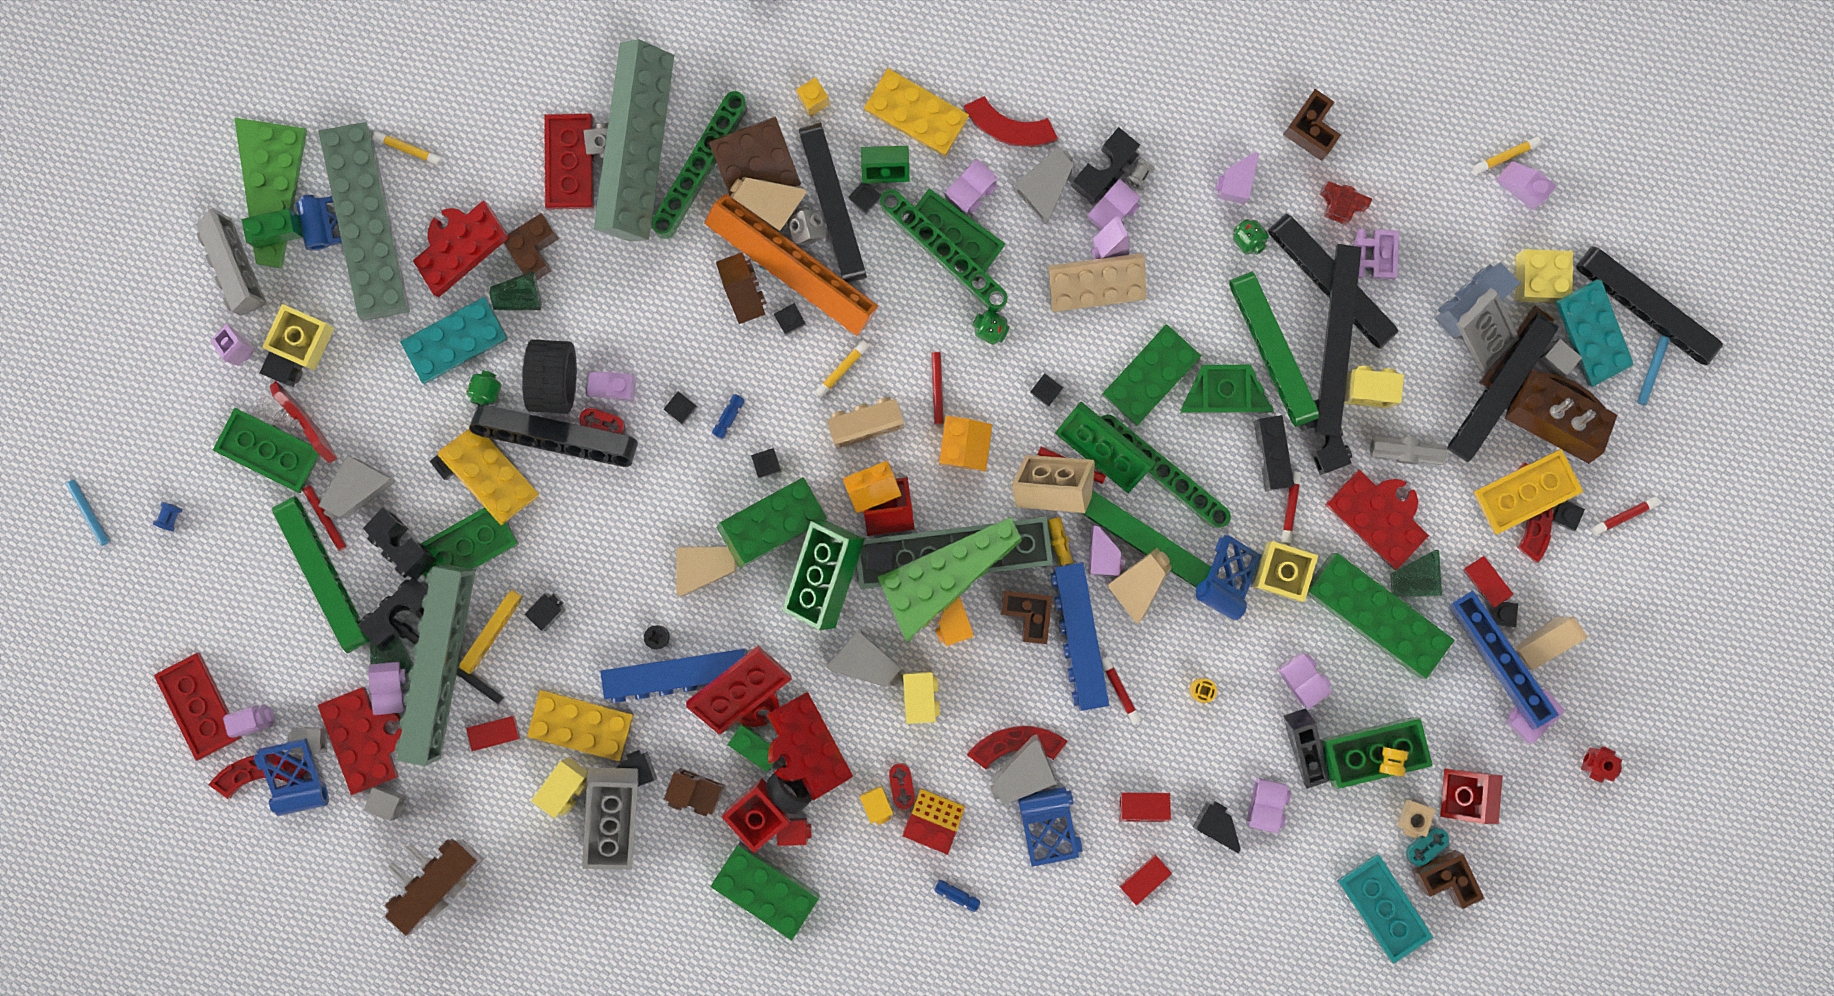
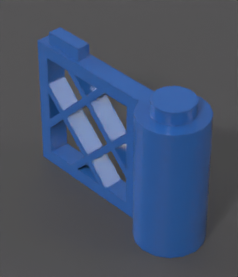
[296,195,342,251]
[1196,535,1262,620]
[254,738,329,816]
[1018,786,1083,867]

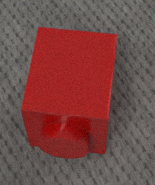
[777,818,812,846]

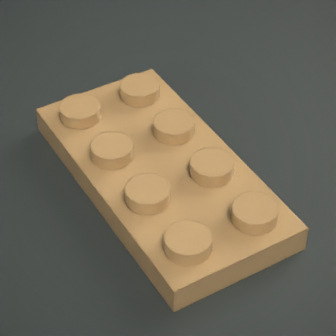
[1048,253,1146,312]

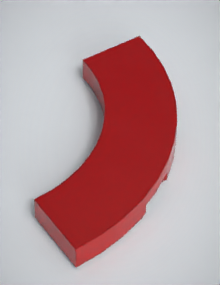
[963,96,1058,147]
[270,381,337,464]
[1517,462,1553,563]
[967,726,1068,769]
[208,753,308,799]

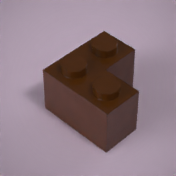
[1283,89,1341,161]
[504,213,559,283]
[716,252,767,324]
[1000,590,1053,644]
[663,768,725,816]
[1412,850,1485,909]

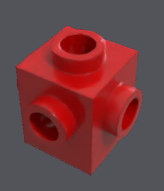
[1581,746,1623,783]

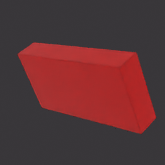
[1463,556,1514,609]
[466,715,520,751]
[1119,855,1172,906]

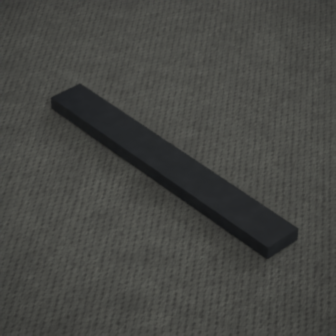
[1314,244,1362,437]

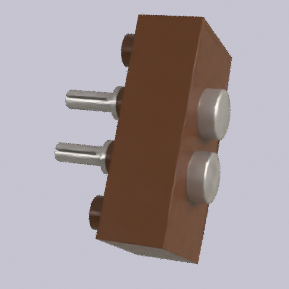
[1505,369,1618,464]
[384,838,484,937]

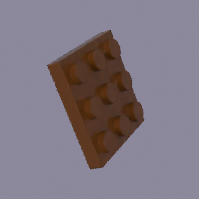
[709,116,802,206]

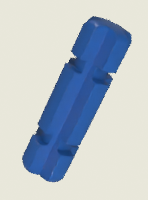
[712,394,745,439]
[934,880,980,912]

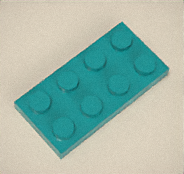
[1555,280,1634,387]
[400,297,508,384]
[1337,854,1433,964]

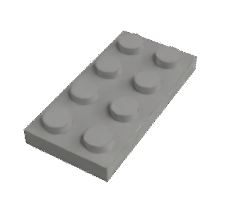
[1456,288,1519,373]

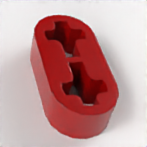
[579,408,625,434]
[889,763,915,809]

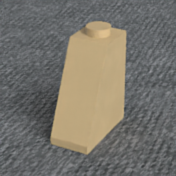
[730,177,807,231]
[676,547,739,596]
[1107,548,1172,624]
[1513,617,1588,670]

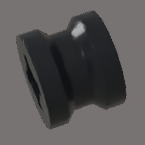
[643,625,670,649]

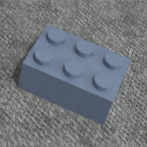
[1434,262,1520,339]

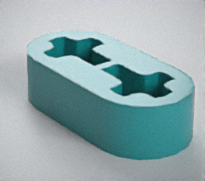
[1406,827,1449,866]

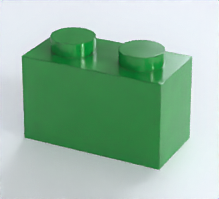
[861,145,910,183]
[241,208,303,248]
[728,724,776,773]

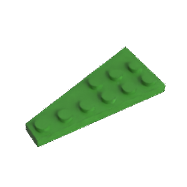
[234,117,307,269]
[878,517,1022,643]

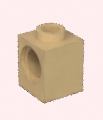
[1397,799,1435,839]

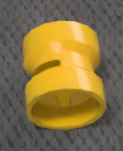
[1189,678,1217,703]
[1379,747,1408,777]

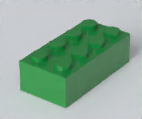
[716,477,828,569]
[782,520,865,630]
[1320,717,1433,789]
[710,842,820,941]

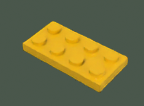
[864,68,969,157]
[437,429,539,525]
[1473,449,1584,535]
[527,690,634,762]

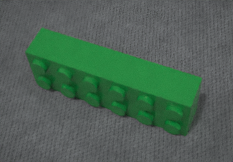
[1307,553,1455,679]

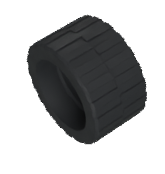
[522,339,577,414]

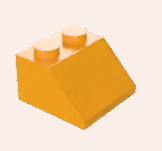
[939,416,992,472]
[842,461,901,514]
[935,597,974,646]

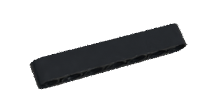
[798,122,867,283]
[1268,213,1399,349]
[1576,246,1723,365]
[1447,313,1559,462]
[469,405,638,467]

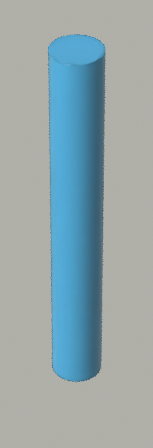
[1637,336,1670,406]
[66,480,110,546]

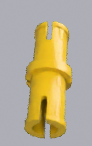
[1047,517,1074,566]

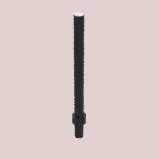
[393,618,504,705]

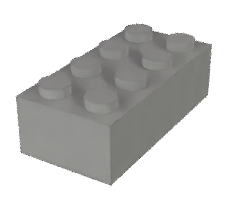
[582,767,638,870]

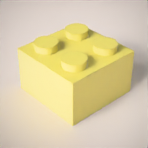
[1515,249,1573,303]
[262,304,335,371]
[1344,366,1404,408]
[1253,541,1318,602]
[903,671,940,724]
[531,757,588,819]

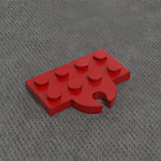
[413,200,510,298]
[1325,470,1430,570]
[686,645,792,735]
[317,687,402,795]
[767,692,854,800]

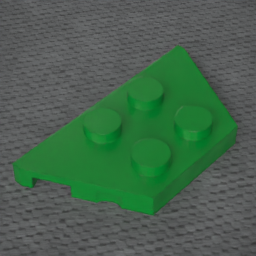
[1180,364,1274,413]

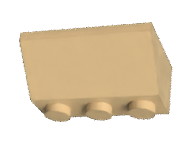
[827,396,904,449]
[1012,455,1095,513]

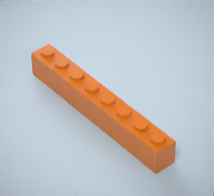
[704,194,879,336]

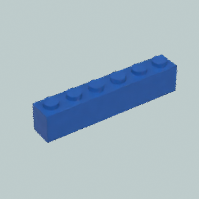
[1050,563,1110,711]
[1448,591,1559,730]
[600,648,747,703]

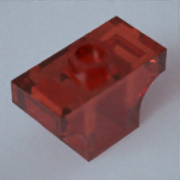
[1319,181,1372,225]

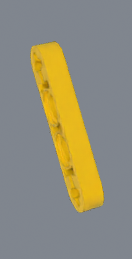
[459,589,523,675]

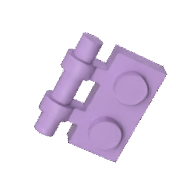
[1354,229,1399,279]

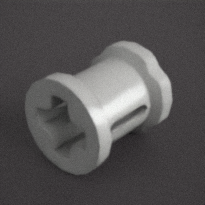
[1125,158,1155,190]

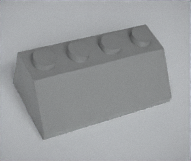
[196,208,267,316]

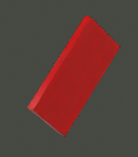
[544,113,594,210]
[153,653,242,761]

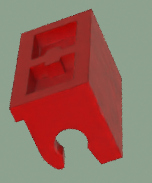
[1119,792,1171,822]

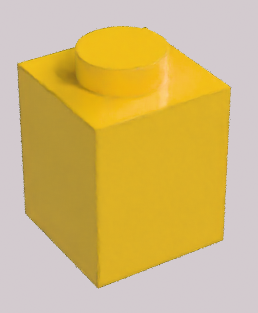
[796,77,830,117]
[859,785,893,825]

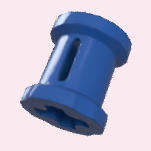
[153,502,183,532]

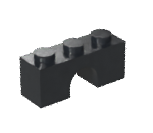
[1071,127,1140,204]
[1300,399,1352,475]
[1254,415,1294,492]
[363,507,437,580]
[358,578,428,652]

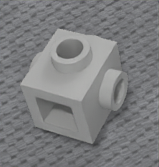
[583,122,609,158]
[788,207,827,245]

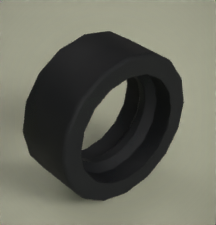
[766,765,812,814]

